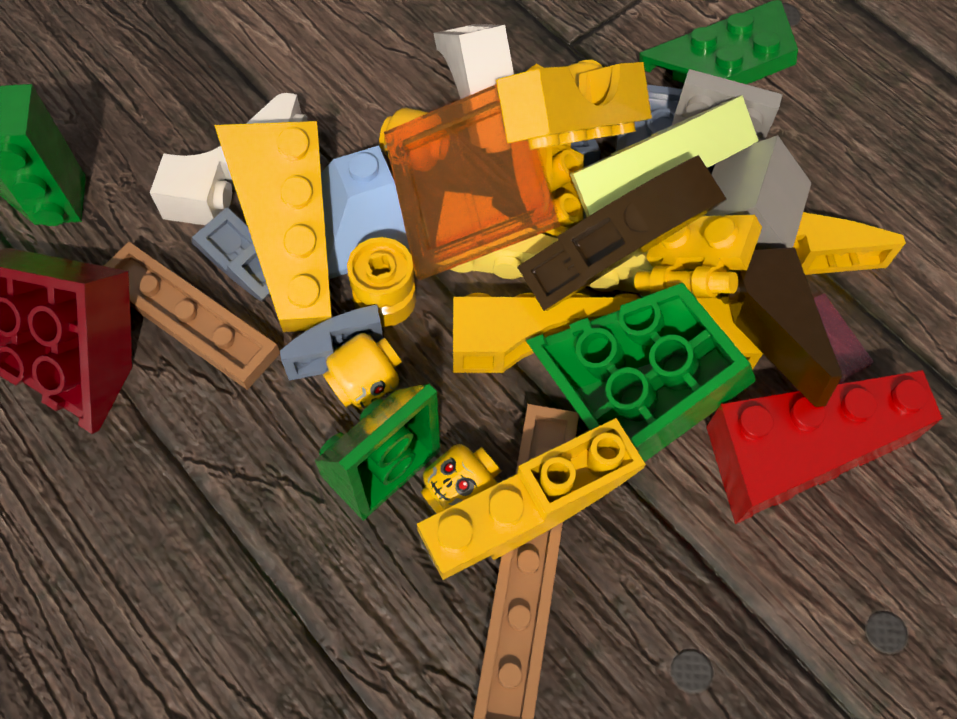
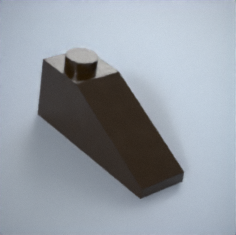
[720,247,843,407]

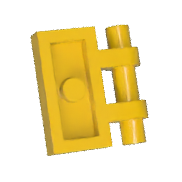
[634,215,762,298]

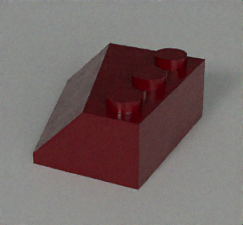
[0,248,132,434]

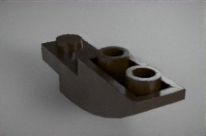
[517,155,727,311]

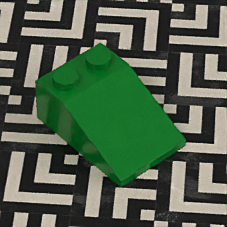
[315,383,440,521]

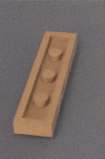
[104,242,280,390]

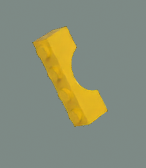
[496,62,652,150]

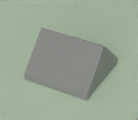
[703,135,811,250]

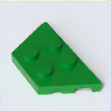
[639,0,798,84]

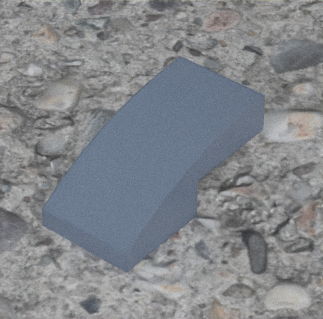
[192,207,270,302]
[280,304,383,381]

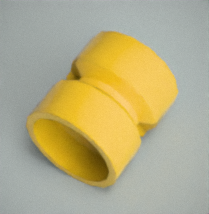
[347,237,416,327]

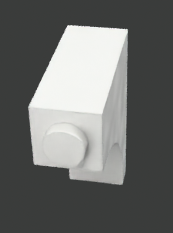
[434,24,514,154]

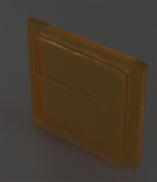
[384,84,561,281]

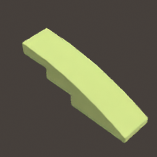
[570,95,758,217]

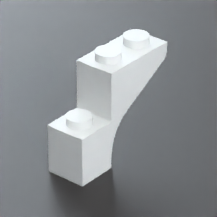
[150,93,308,225]

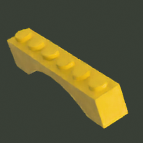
[453,293,763,373]

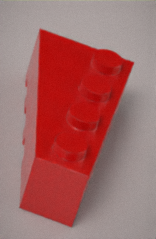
[706,370,943,525]

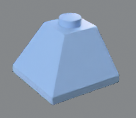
[321,145,414,279]

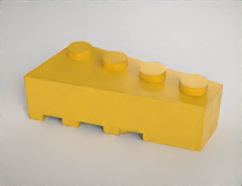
[214,121,332,332]

